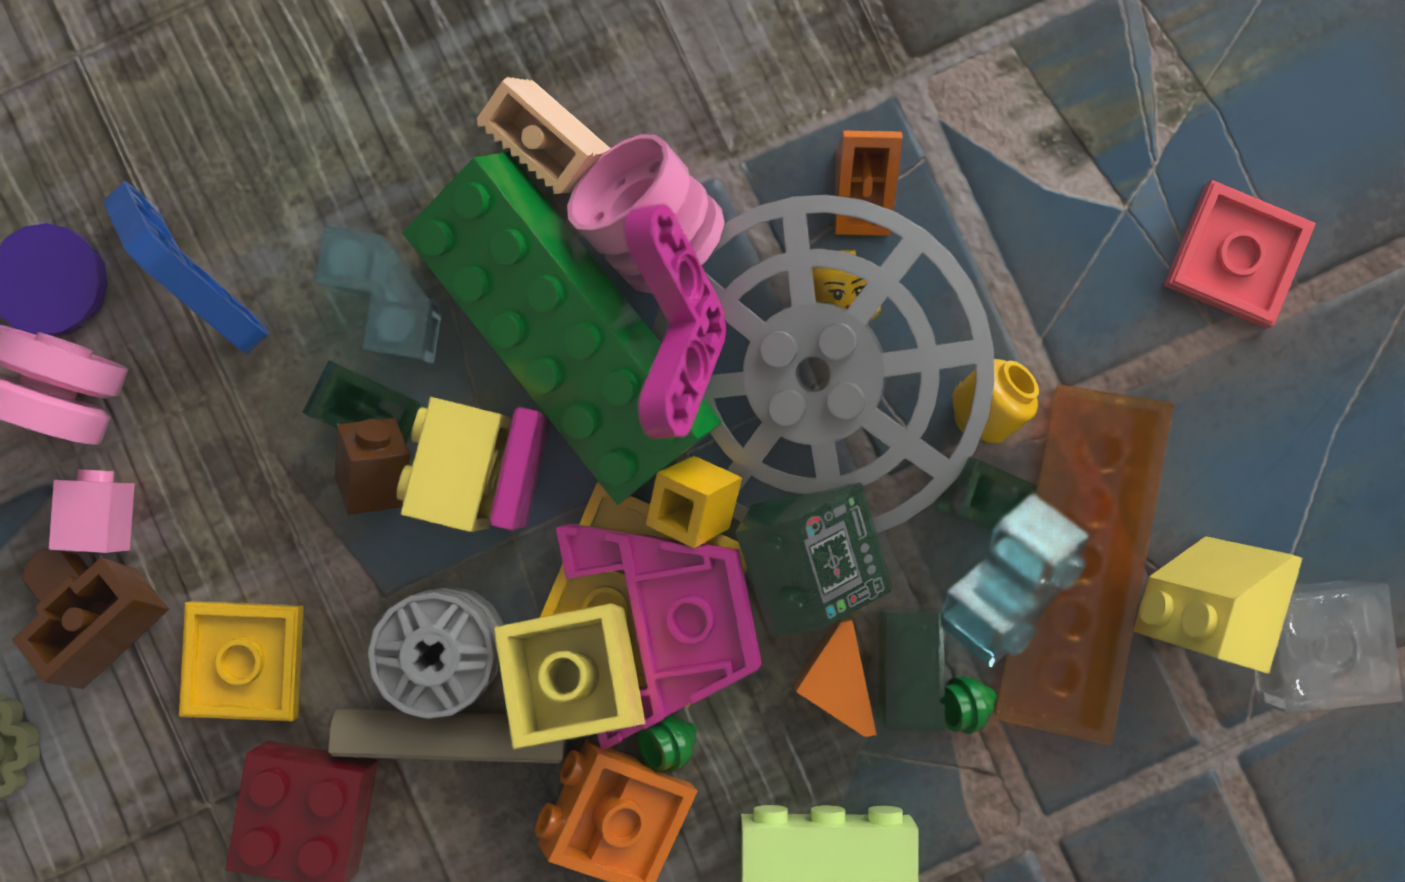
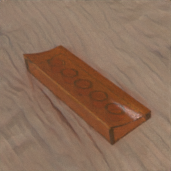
[995,384,1174,746]

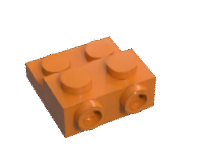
[535,739,698,882]

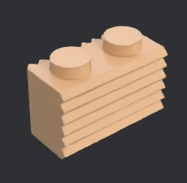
[477,77,611,194]

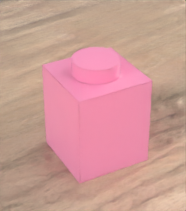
[49,469,135,553]

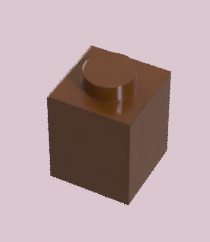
[335,418,410,515]

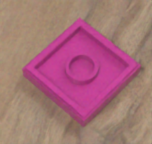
[489,407,551,530]

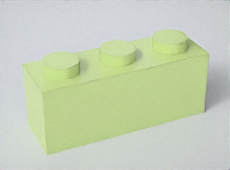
[741,805,918,882]

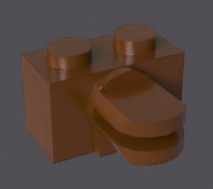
[12,548,170,689]

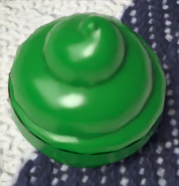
[936,675,998,734]
[637,715,697,772]

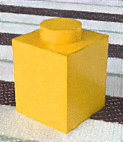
[645,456,742,548]

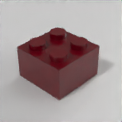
[225,741,379,882]

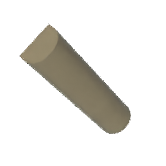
[328,708,568,763]

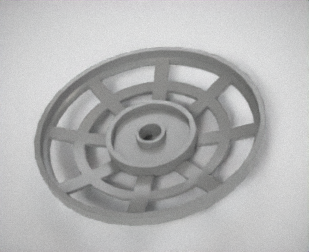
[652,195,995,542]

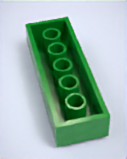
[402,152,724,506]

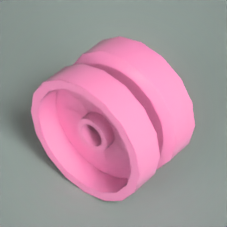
[0,325,129,445]

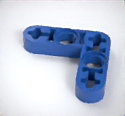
[103,181,269,354]

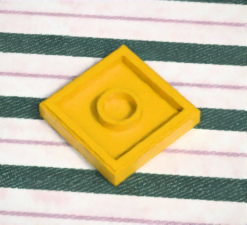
[179,601,304,721]

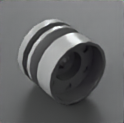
[368,586,505,719]

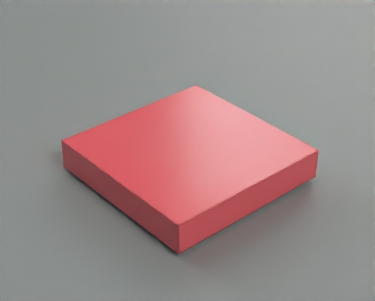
[1163,180,1316,329]

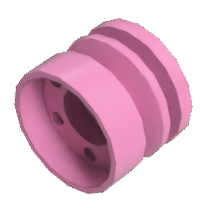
[567,134,724,294]

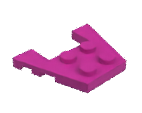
[556,523,762,749]

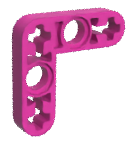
[625,203,727,439]

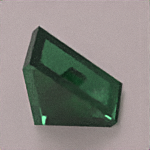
[302,360,425,443]
[936,456,1038,539]

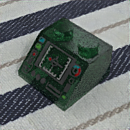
[736,482,892,637]

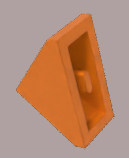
[834,131,903,236]
[792,615,877,737]

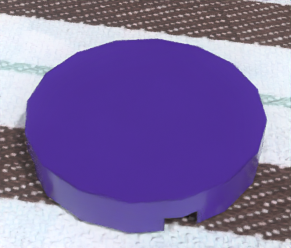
[0,223,108,337]

